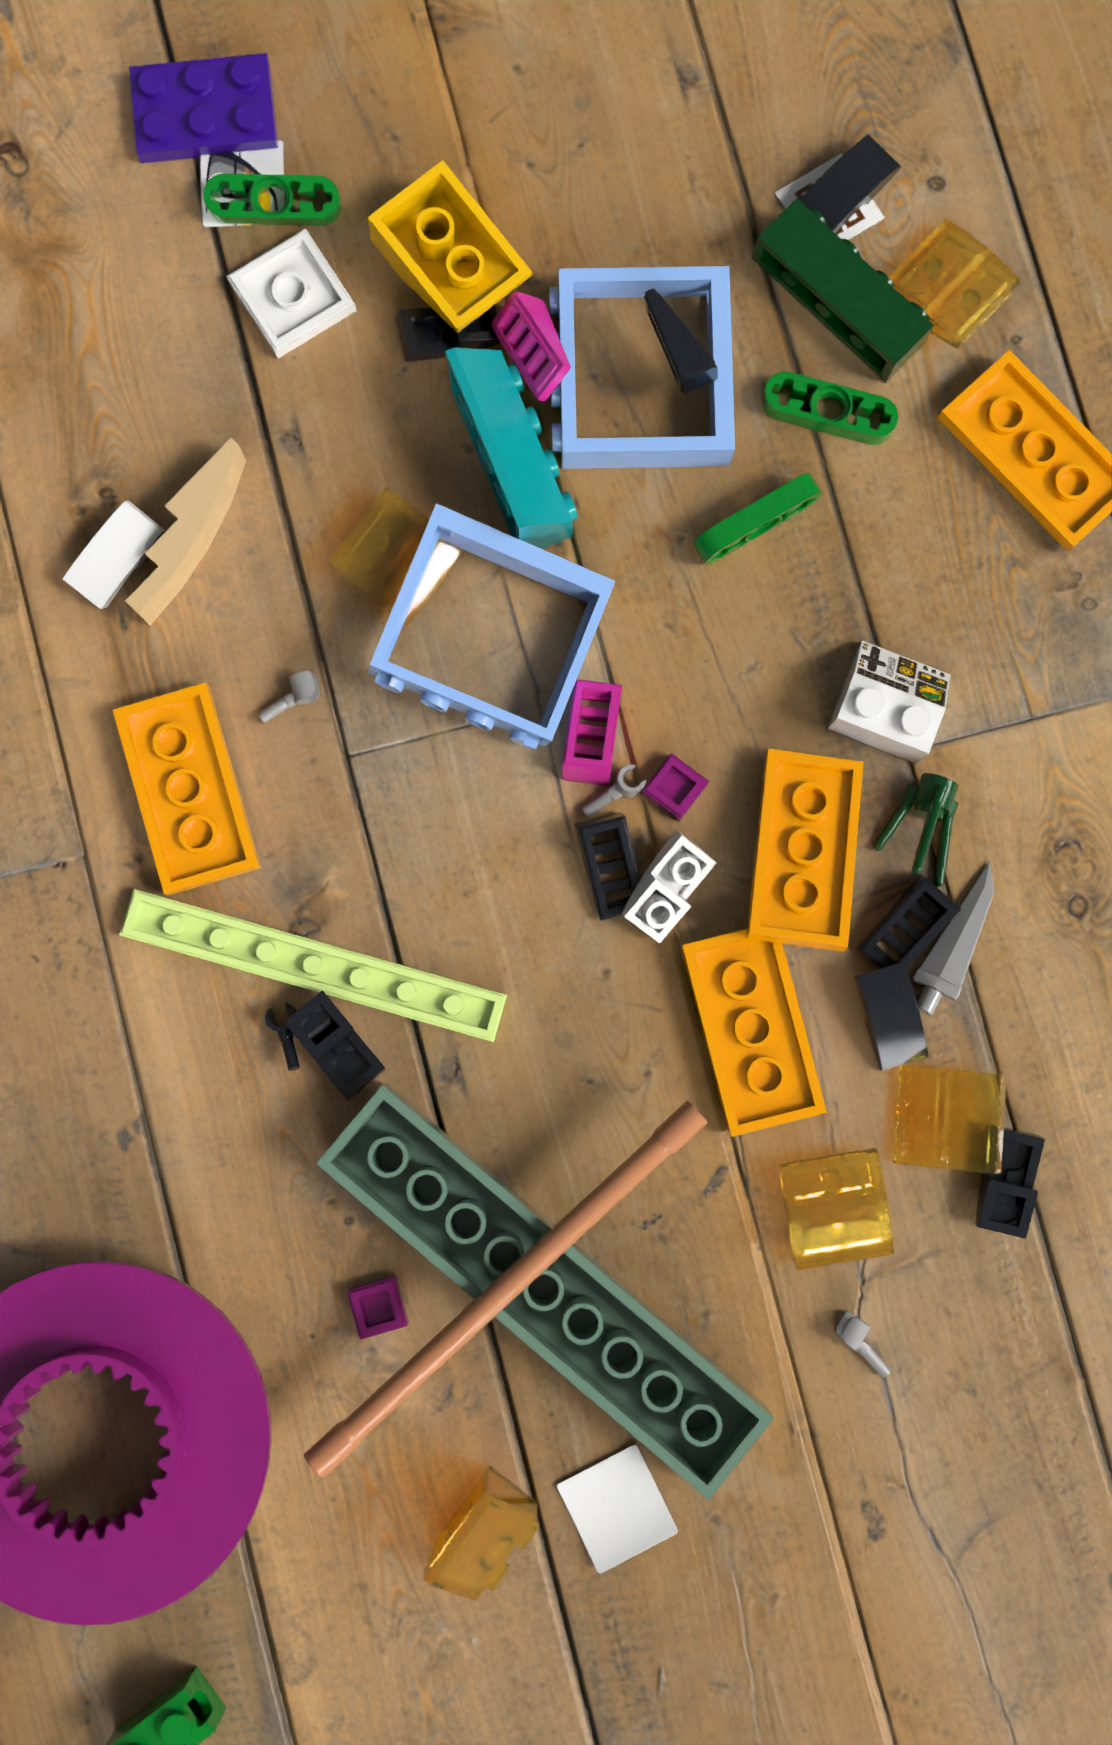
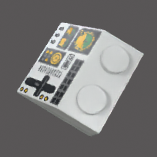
[827,641,951,763]

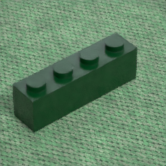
[752,198,934,383]

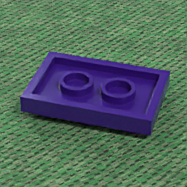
[129,53,278,163]

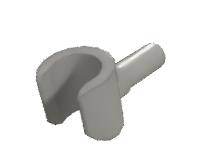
[258,671,321,723]
[582,764,646,818]
[835,1311,891,1378]

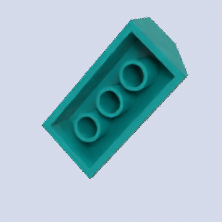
[445,348,578,549]

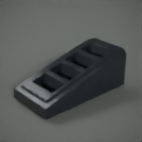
[644,288,718,395]
[574,812,640,921]
[858,873,961,968]

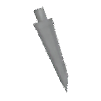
[911,861,994,1016]

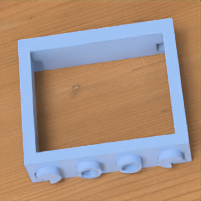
[549,266,735,469]
[368,503,615,749]

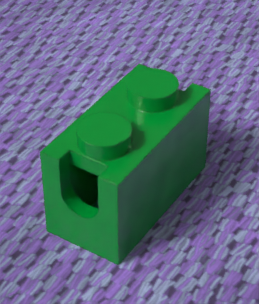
[106,1666,227,1745]

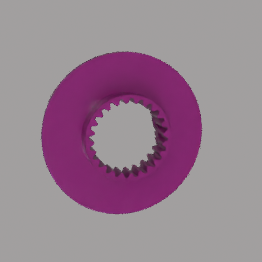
[0,1261,272,1626]

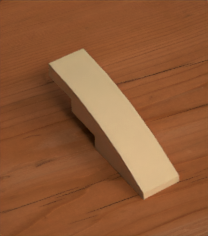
[125,438,246,626]

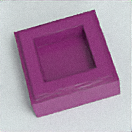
[641,753,709,821]
[347,1275,409,1340]

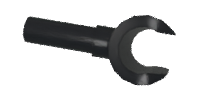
[265,1003,300,1071]

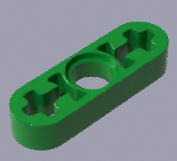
[203,174,342,226]
[762,371,898,445]
[693,473,823,565]

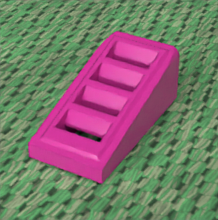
[492,292,571,402]
[562,679,622,786]

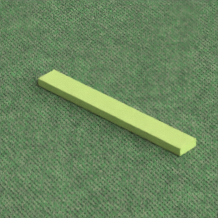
[119,889,507,1042]

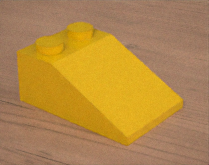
[368,160,532,333]

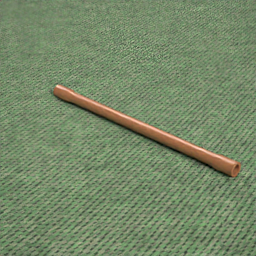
[304,1100,708,1478]

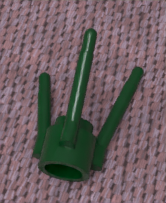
[873,773,959,887]

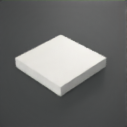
[226,229,357,358]

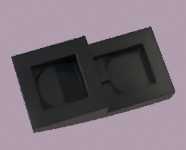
[799,134,901,234]
[395,305,501,362]
[855,961,929,1071]
[283,990,386,1101]
[975,1124,1045,1239]

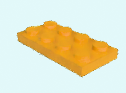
[938,350,1112,552]
[113,682,261,896]
[746,748,864,952]
[681,929,827,1137]

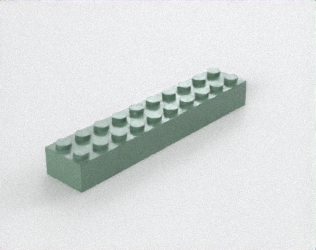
[316,1084,774,1500]

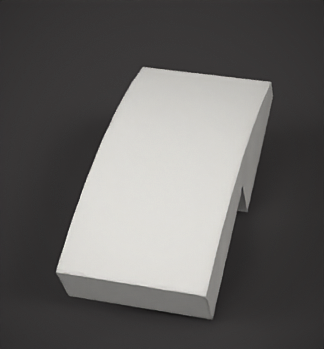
[63,500,166,609]
[622,830,717,943]

